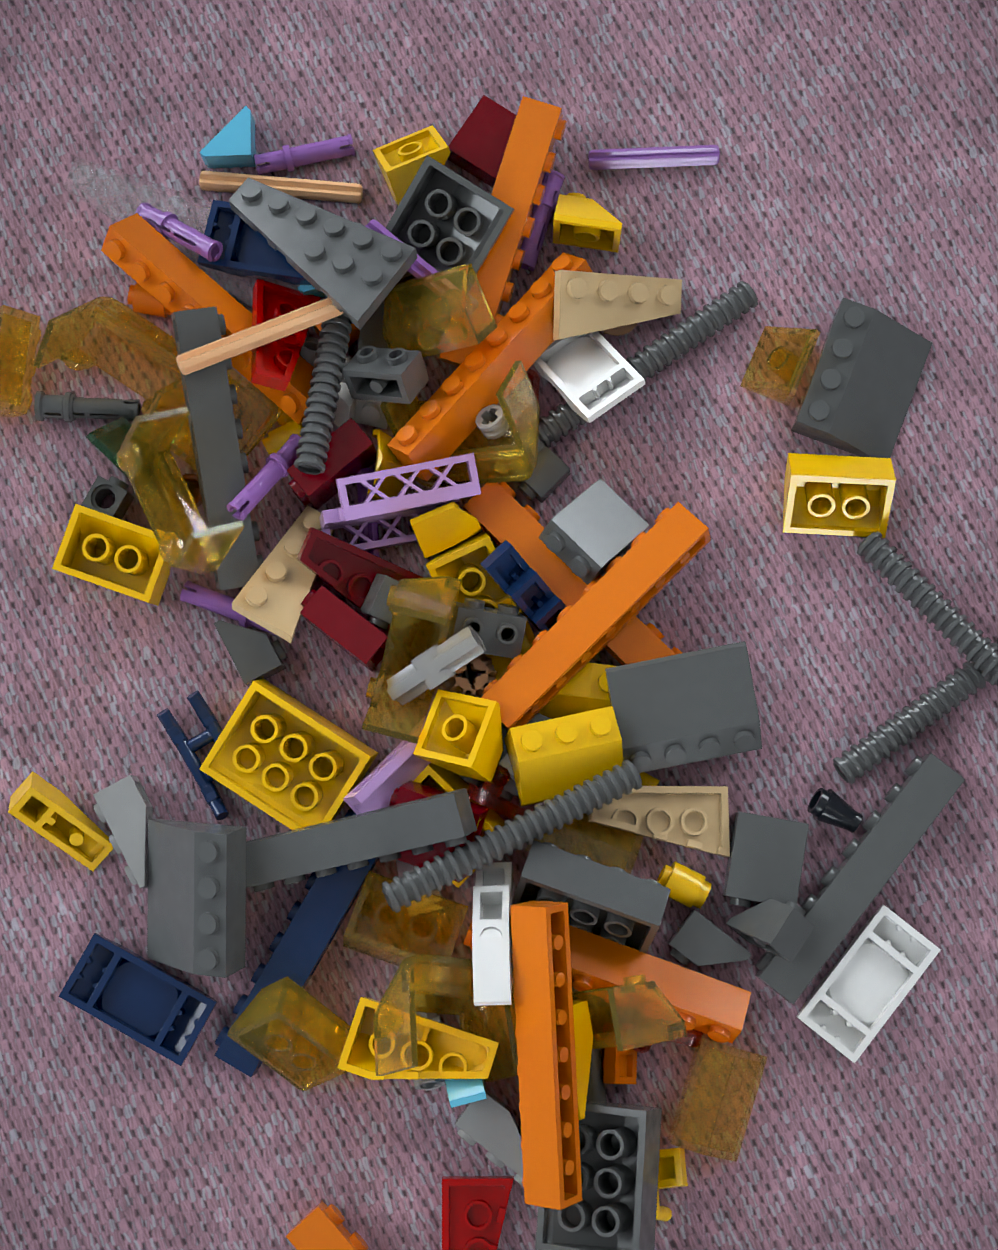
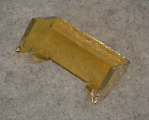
[33,296,186,439]
[380,361,540,487]
[117,406,245,575]
[362,576,462,744]
[374,954,518,1082]
[504,974,687,1063]

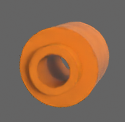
[127,282,172,318]

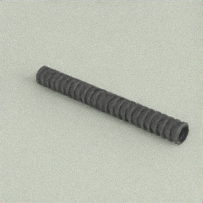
[294,222,364,475]
[531,281,758,448]
[857,531,998,691]
[833,638,998,784]
[382,760,642,913]

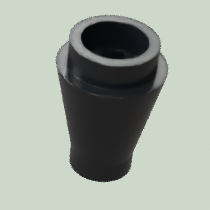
[807,788,863,833]

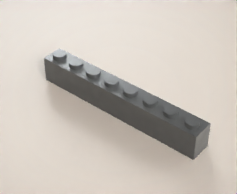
[171,307,264,591]
[755,753,965,1004]
[246,788,477,892]

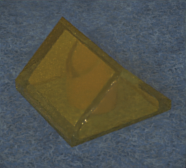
[740,326,820,406]

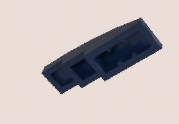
[480,540,567,632]

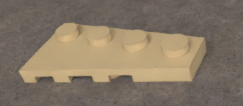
[553,270,682,340]
[232,505,335,643]
[588,786,730,858]

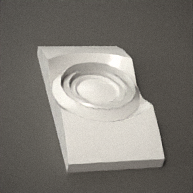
[533,331,646,423]
[796,904,941,1063]

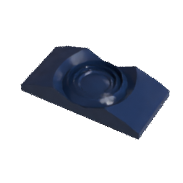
[197,200,311,285]
[59,933,217,1066]

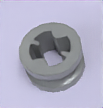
[475,404,511,440]

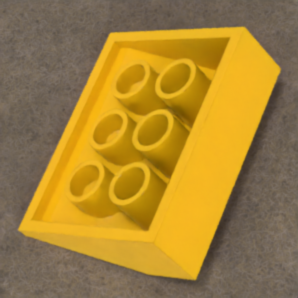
[199,679,378,830]

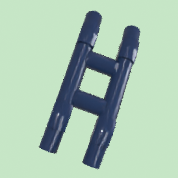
[157,691,248,820]

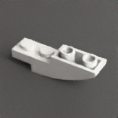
[472,862,513,1006]

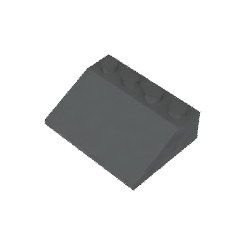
[386,155,515,329]
[791,297,932,458]
[605,641,762,773]
[147,818,247,978]
[512,840,671,954]
[535,1101,662,1250]

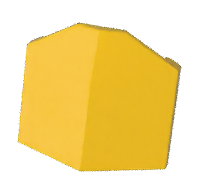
[367,429,411,500]
[409,501,481,558]

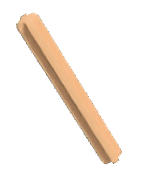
[199,171,363,204]
[176,297,343,375]

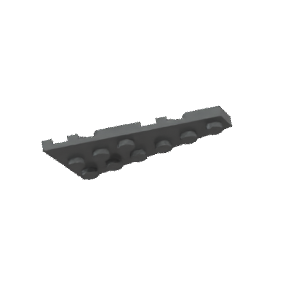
[229,178,418,330]

